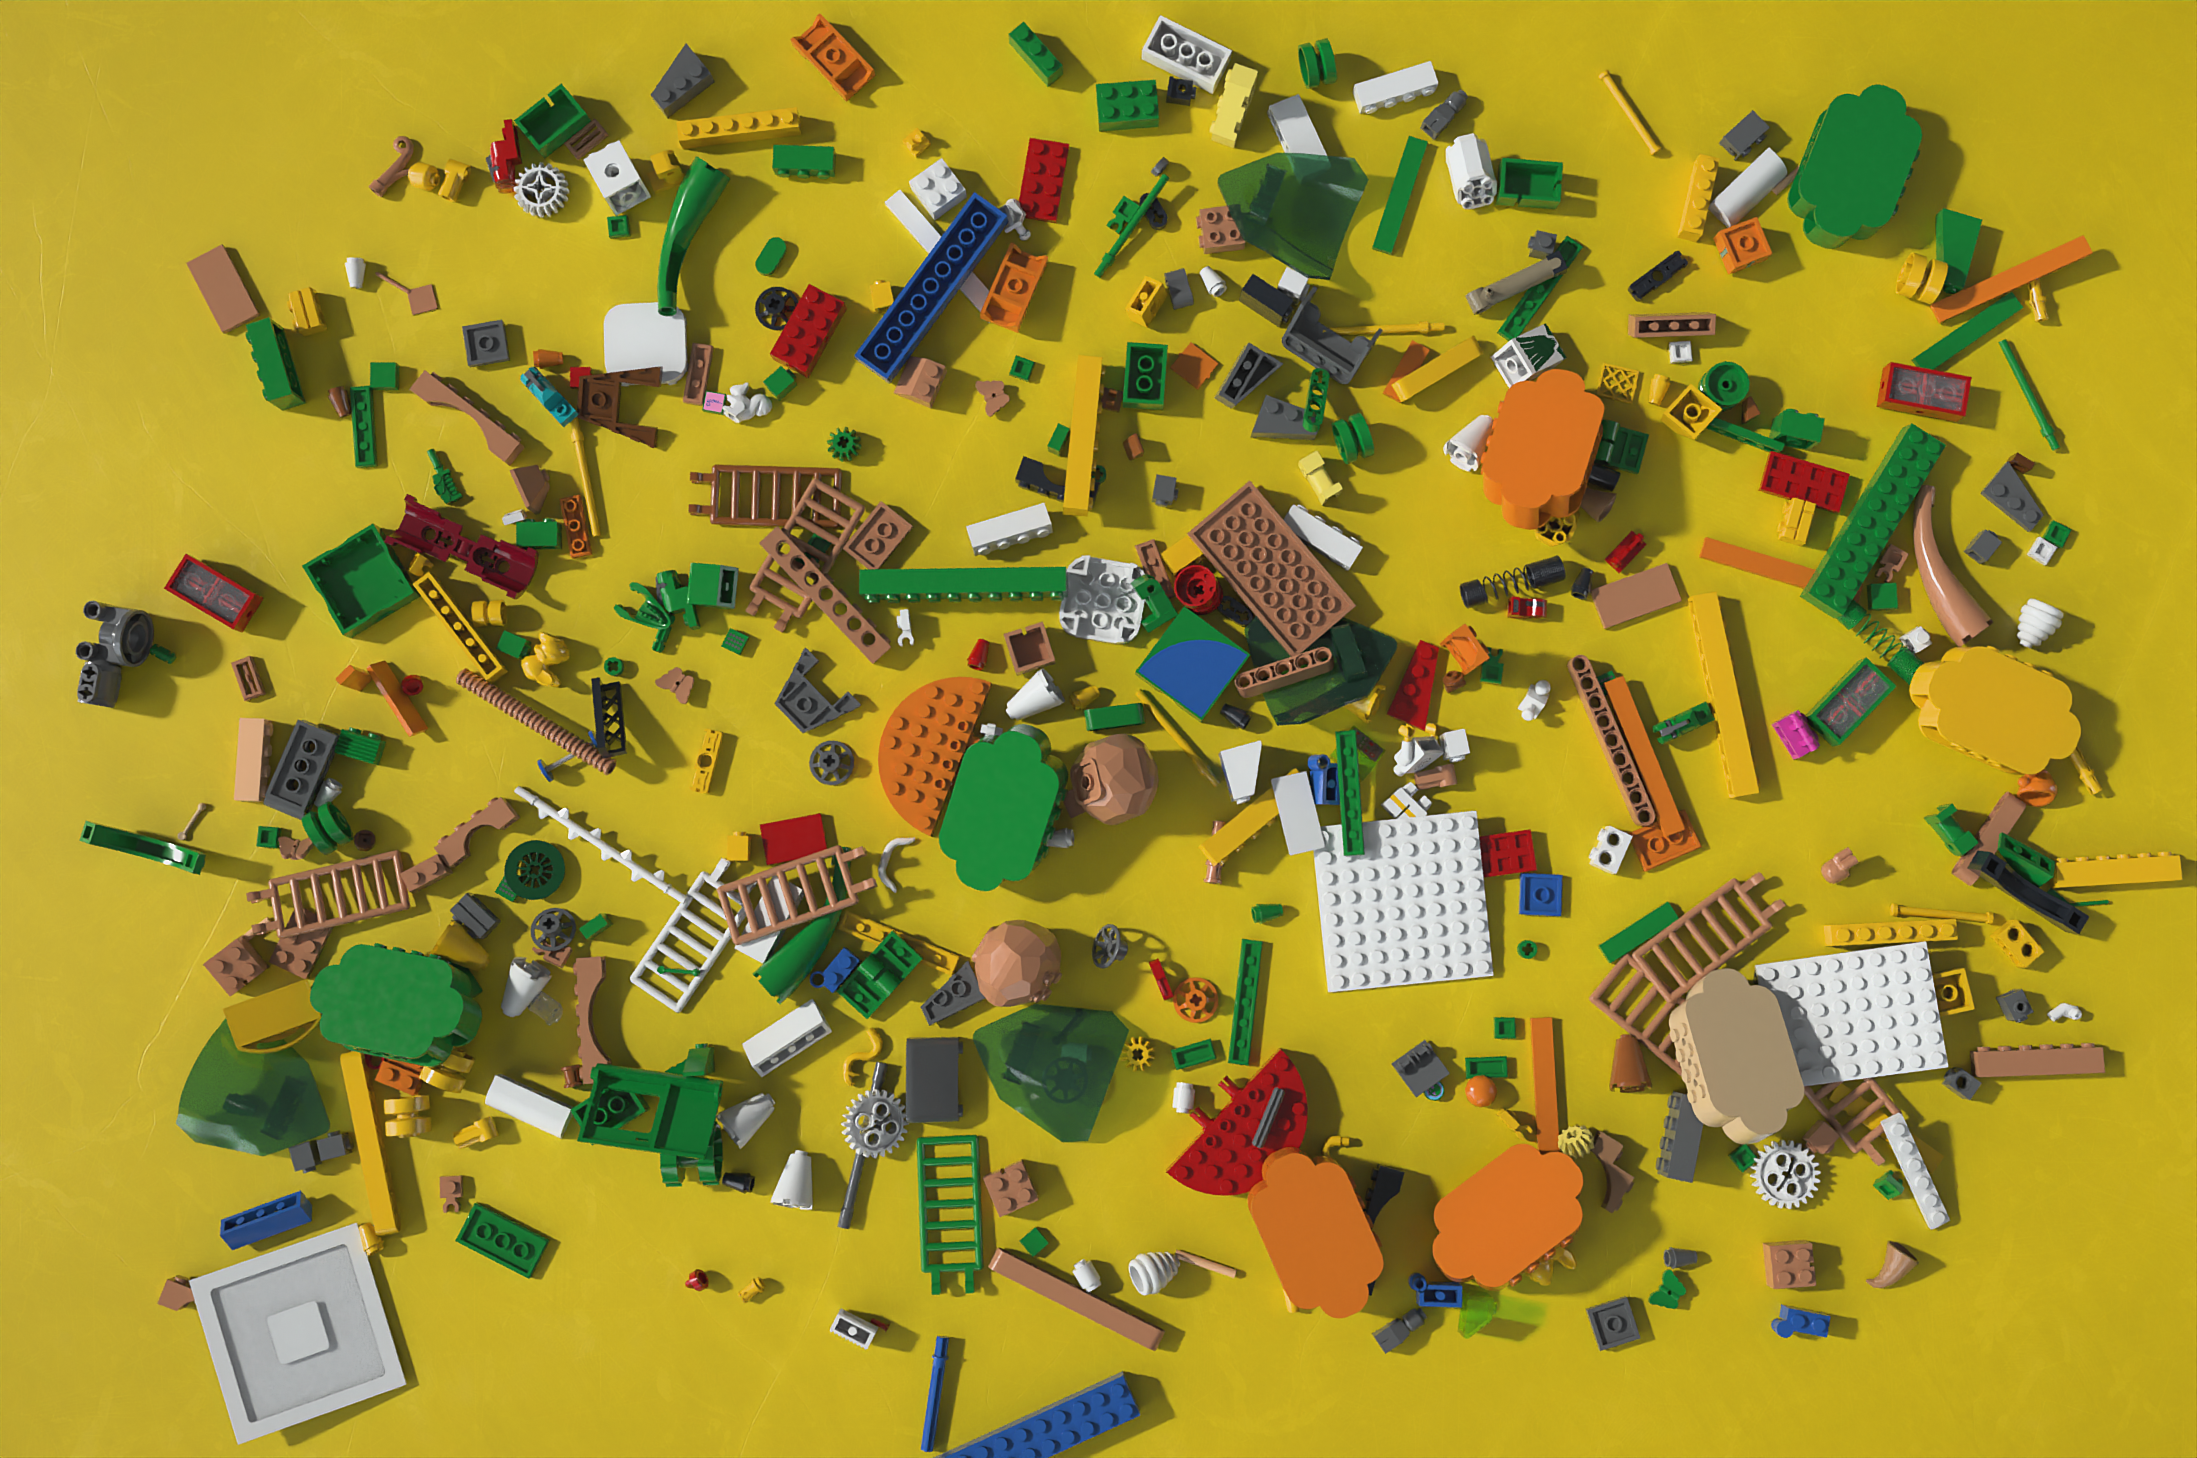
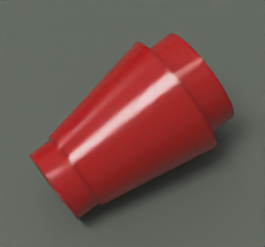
[967,639,989,671]

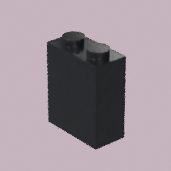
[1239,274,1294,327]

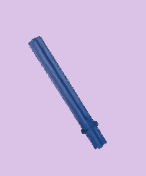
[921,1336,949,1452]

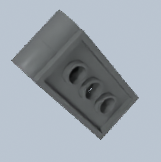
[264,720,340,820]

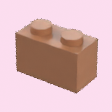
[400,854,453,893]

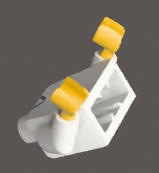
[1393,723,1444,777]

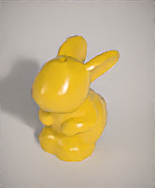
[521,631,570,687]
[1525,1246,1577,1286]

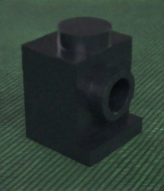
[1166,76,1197,106]

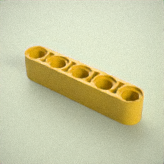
[1392,335,1484,402]

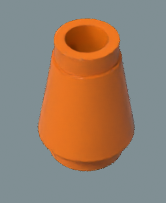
[533,349,563,369]

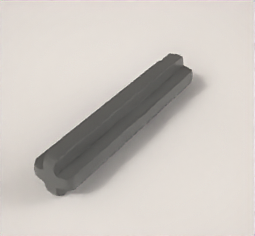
[1252,1087,1285,1148]

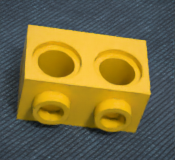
[1990,920,2044,968]

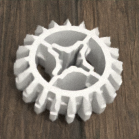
[513,162,569,218]

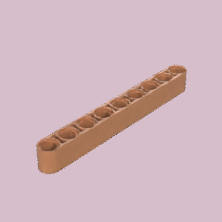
[1567,655,1655,827]
[988,1247,1165,1351]

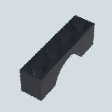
[1015,456,1100,509]

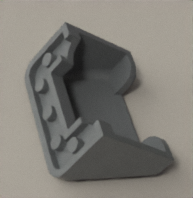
[906,1037,963,1123]

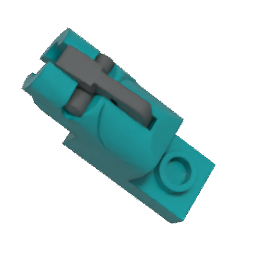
[520,367,579,427]

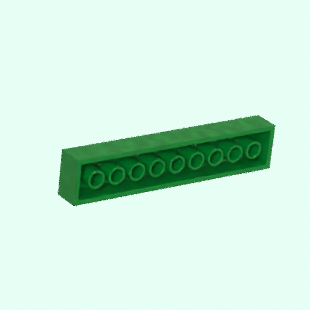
[1800,423,1946,618]
[859,567,1068,604]

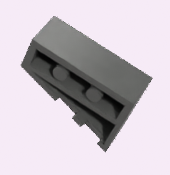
[651,43,714,119]
[1214,343,1283,408]
[1250,395,1318,440]

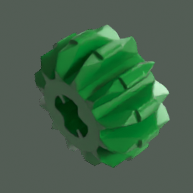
[827,427,862,462]

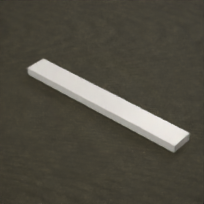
[885,190,990,323]

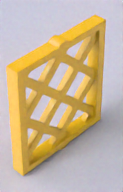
[1596,363,1639,404]

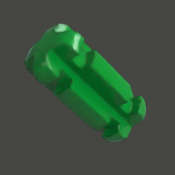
[150,644,176,664]

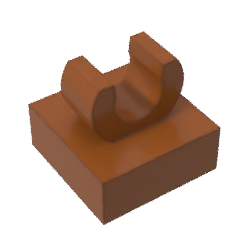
[1101,387,1124,413]

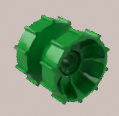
[660,1121,723,1187]

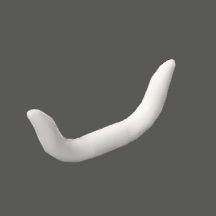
[878,837,915,893]

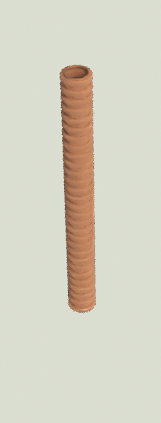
[456,668,617,775]

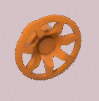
[1173,977,1218,1023]

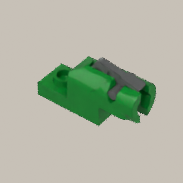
[656,570,701,630]
[1653,702,1715,744]

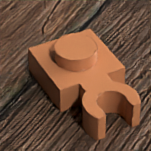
[1875,544,1909,583]
[532,938,573,968]
[440,1175,463,1213]

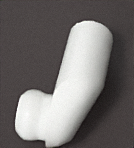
[2047,1003,2082,1022]

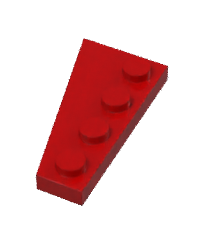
[1386,640,1439,731]

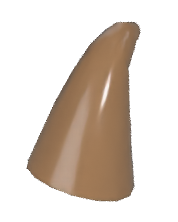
[1580,487,1617,522]
[1866,1241,1919,1288]

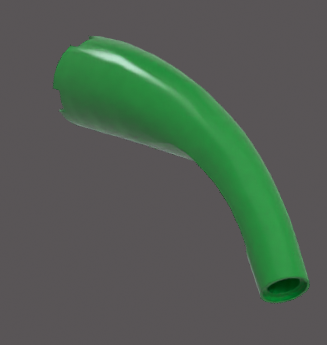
[657,156,730,317]
[752,847,851,1004]

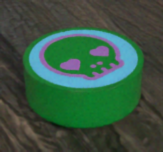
[1423,1081,1444,1101]

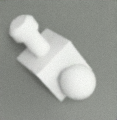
[999,198,1031,241]
[1518,680,1551,721]

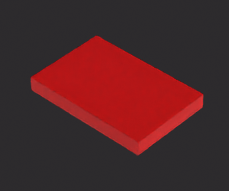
[760,813,827,865]

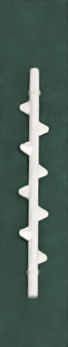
[514,786,688,904]

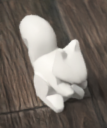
[722,383,772,423]

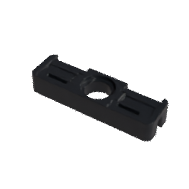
[1628,251,1688,302]

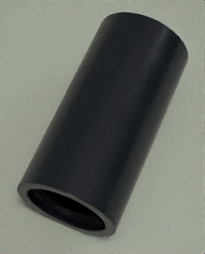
[1588,462,1620,492]

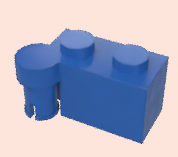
[1408,1272,1462,1308]
[1771,1304,1831,1338]

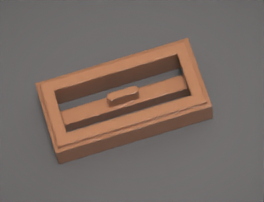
[564,119,609,160]
[231,656,266,701]

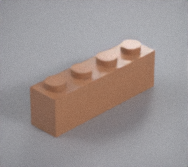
[1628,312,1716,337]

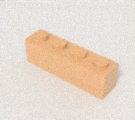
[234,718,274,802]

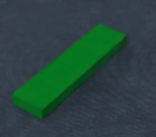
[350,386,378,468]
[1706,417,1785,453]
[1598,902,1679,963]

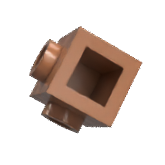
[1802,1120,1840,1154]

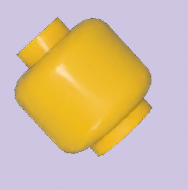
[408,162,440,191]

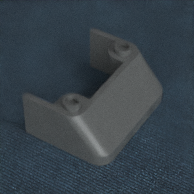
[1282,286,1383,384]

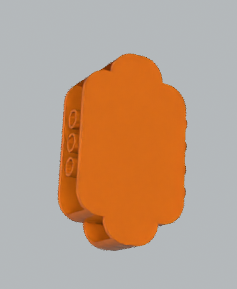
[1481,369,1604,530]
[1432,1144,1583,1291]
[1247,1147,1384,1318]

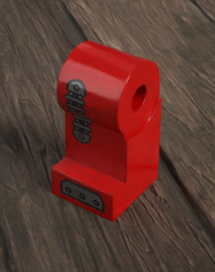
[1508,596,1547,618]

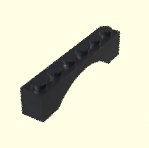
[1967,850,2089,934]
[1362,1164,1405,1296]

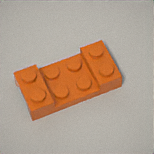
[790,13,876,102]
[980,242,1048,333]
[1440,624,1490,677]
[375,1058,424,1096]

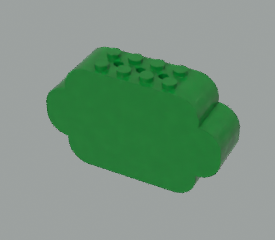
[1787,84,1922,249]
[939,724,1068,891]
[310,943,482,1067]

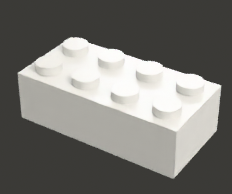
[1142,15,1232,94]

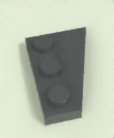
[1980,461,2043,532]
[921,961,986,1026]

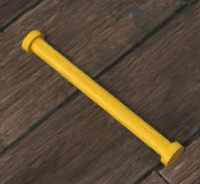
[1598,70,1662,156]
[1890,903,1994,924]

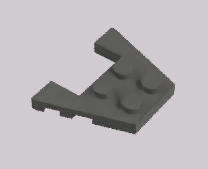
[775,648,861,734]

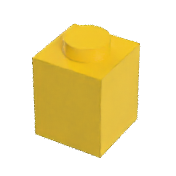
[870,280,894,314]
[727,832,751,861]

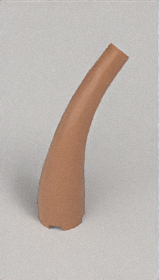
[1913,485,1994,647]

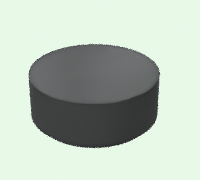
[1151,157,1169,177]

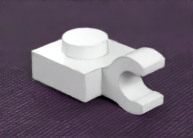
[897,609,914,647]
[981,723,1003,737]

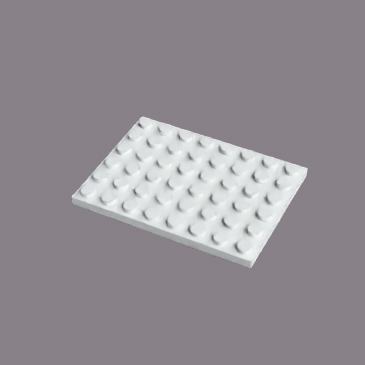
[1755,941,1948,1086]

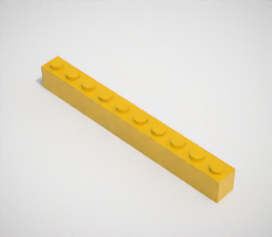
[1687,591,1761,798]

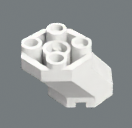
[1446,133,1497,210]

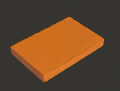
[1628,809,1702,872]

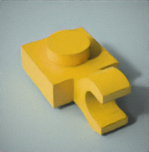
[1496,1108,1533,1141]

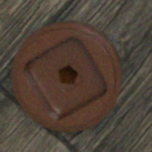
[354,830,376,851]

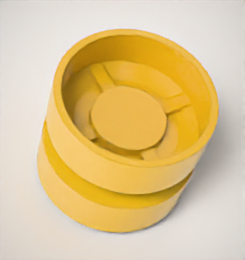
[1896,252,1948,304]
[419,1046,476,1093]
[384,1095,432,1138]

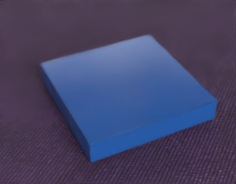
[1519,873,1563,916]

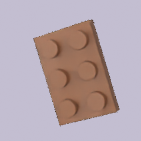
[843,501,913,569]
[269,908,334,979]

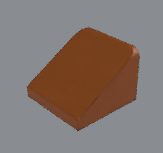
[1742,396,1760,425]
[1123,433,1144,461]

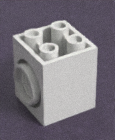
[583,140,651,216]

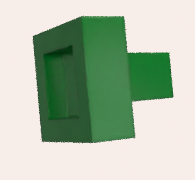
[1873,1170,1904,1200]

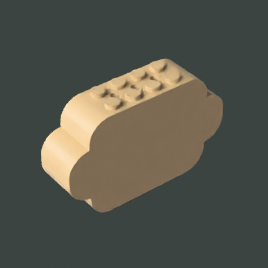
[1669,968,1804,1144]

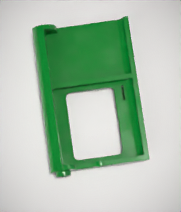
[577,1063,723,1160]

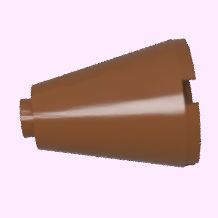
[1609,1034,1652,1093]

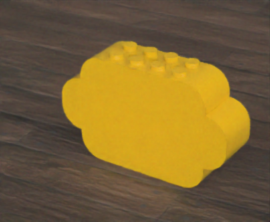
[1909,646,2081,774]

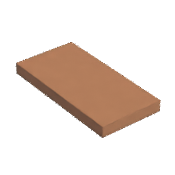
[186,245,260,334]
[1590,563,1682,629]

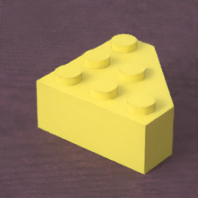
[1209,63,1258,148]

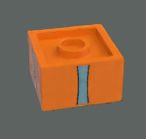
[1713,217,1773,275]

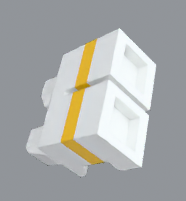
[1381,782,1432,819]

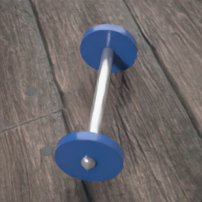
[537,730,597,782]

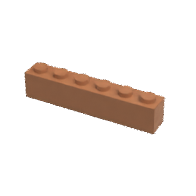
[1970,1043,2105,1077]

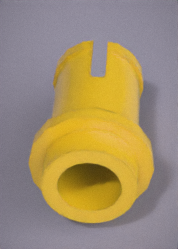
[738,1277,766,1303]

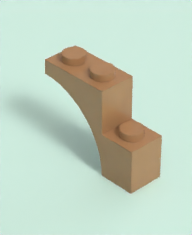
[1590,1131,1634,1213]

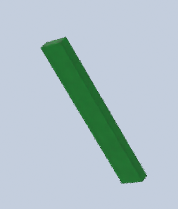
[1372,136,1428,255]
[1497,236,1583,341]
[1912,291,2024,370]
[1335,730,1365,856]
[1228,939,1263,1066]

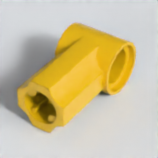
[438,159,471,202]
[453,1116,499,1149]

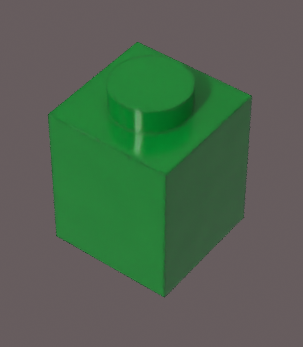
[763,366,797,401]
[496,630,532,660]

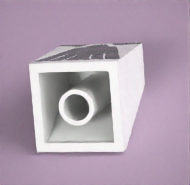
[1491,323,1567,388]

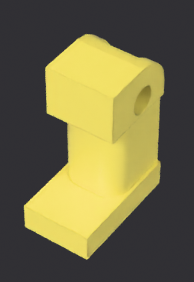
[1298,451,1343,506]

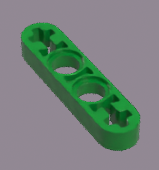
[1302,368,1330,432]

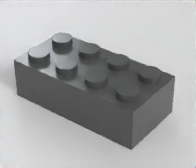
[1656,1091,1703,1183]

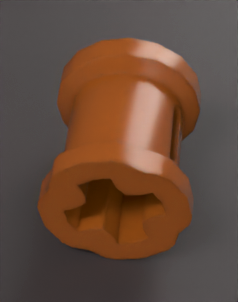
[561,1064,583,1088]

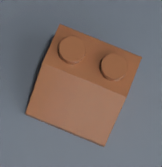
[894,356,947,408]

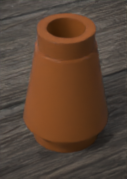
[327,386,351,418]

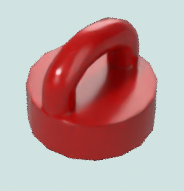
[401,675,424,696]
[685,1269,709,1291]

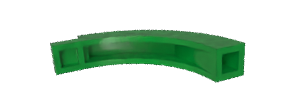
[79,821,206,875]

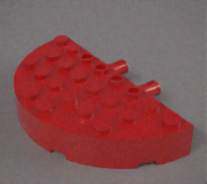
[1166,1048,1308,1196]

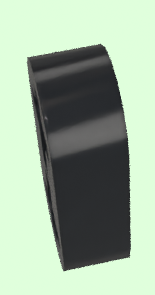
[1139,193,1167,230]
[1217,596,1253,626]

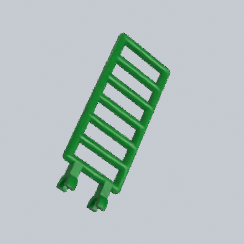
[917,1135,984,1295]

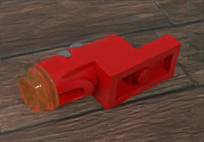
[486,119,523,194]

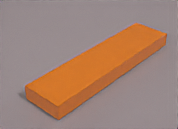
[366,661,428,737]

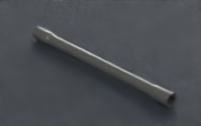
[838,1061,888,1229]

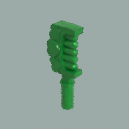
[427,449,463,505]

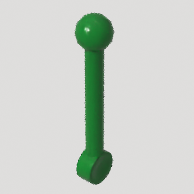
[657,966,700,977]

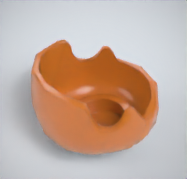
[1465,1075,1497,1107]

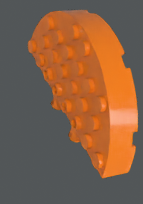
[878,677,992,837]

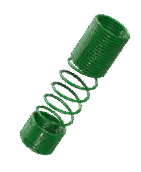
[1836,599,1924,686]

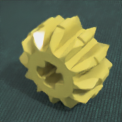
[1558,1124,1594,1160]

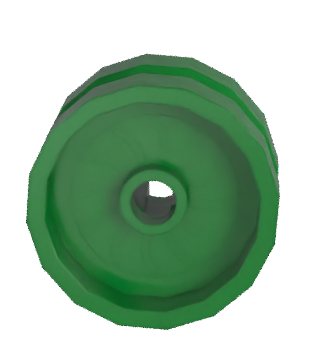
[1298,38,1337,89]
[1698,361,1750,412]
[1331,412,1375,464]
[301,802,354,855]

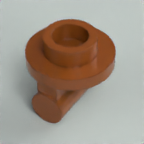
[1443,671,1466,694]

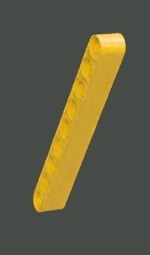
[340,1051,401,1237]

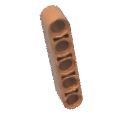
[1235,647,1335,698]
[1952,792,2026,886]

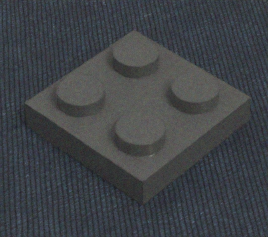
[462,320,510,368]
[1586,1296,1640,1351]

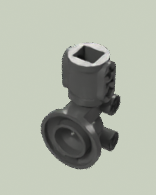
[76,601,154,708]

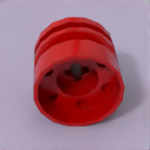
[1174,565,1223,615]

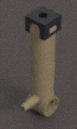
[1465,250,1568,315]

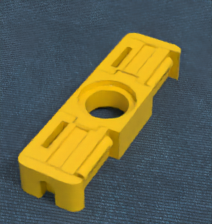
[689,729,723,794]

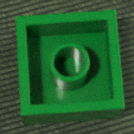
[370,362,400,390]
[1047,423,1070,456]
[1867,583,1898,611]
[579,913,613,939]

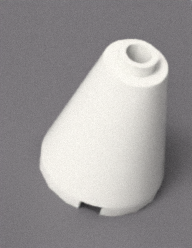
[1443,415,1494,471]
[1006,669,1065,721]
[501,957,552,1017]
[716,1093,775,1149]
[771,1150,813,1210]

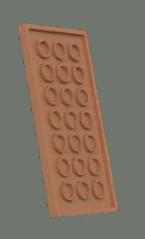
[1187,481,1356,657]

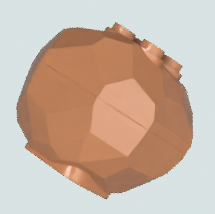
[1070,734,1159,825]
[972,920,1062,1007]

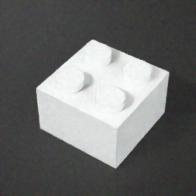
[909,158,967,220]

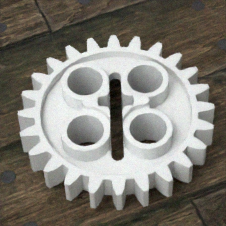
[841,1089,909,1158]
[1750,1139,1821,1209]

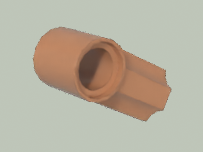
[1414,764,1458,790]

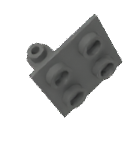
[1391,1040,1450,1098]

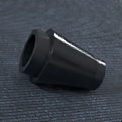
[1571,568,1594,600]
[1220,703,1252,730]
[722,1172,755,1194]

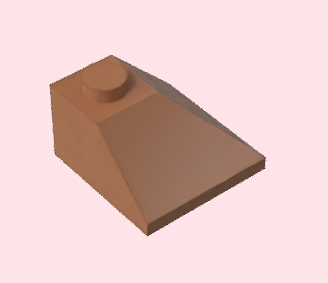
[510,465,550,515]

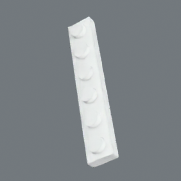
[1880,1113,1950,1230]

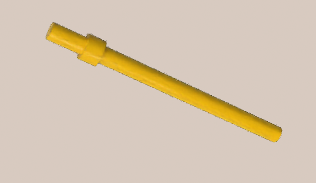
[1323,321,1444,335]
[571,417,601,537]
[1135,689,1221,787]

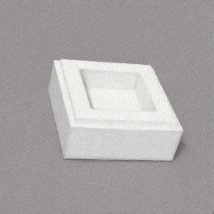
[1669,341,1692,364]
[502,509,527,525]
[2027,537,2057,565]

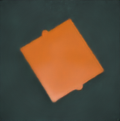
[1170,342,1218,390]

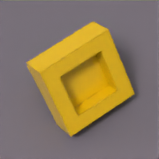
[902,128,931,157]
[406,552,434,577]

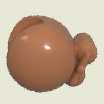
[1821,847,1859,884]

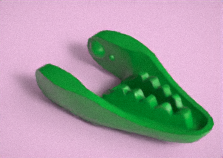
[614,582,671,630]

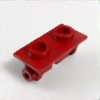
[1604,531,1647,573]

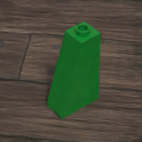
[1935,208,1983,294]

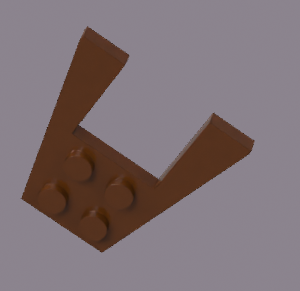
[577,366,663,448]

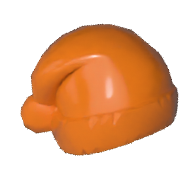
[2017,769,2058,807]

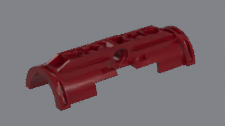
[384,494,539,600]

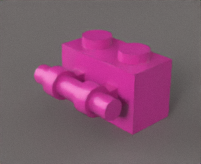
[1771,710,1820,760]

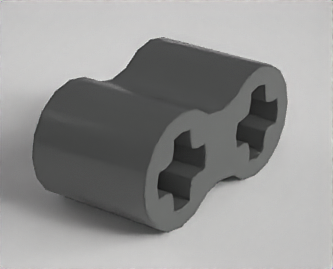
[1164,268,1194,310]

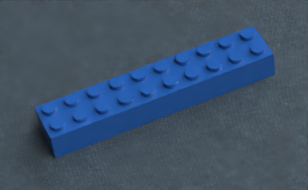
[854,192,1009,384]
[934,1371,1140,1458]

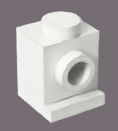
[1899,626,1932,654]

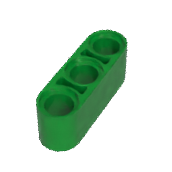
[1084,703,1146,731]

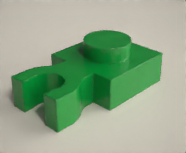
[1106,196,1140,235]
[1480,647,1504,685]

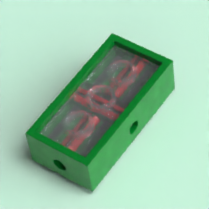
[1805,657,1896,747]

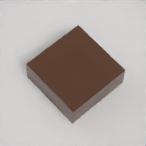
[2007,452,2035,474]

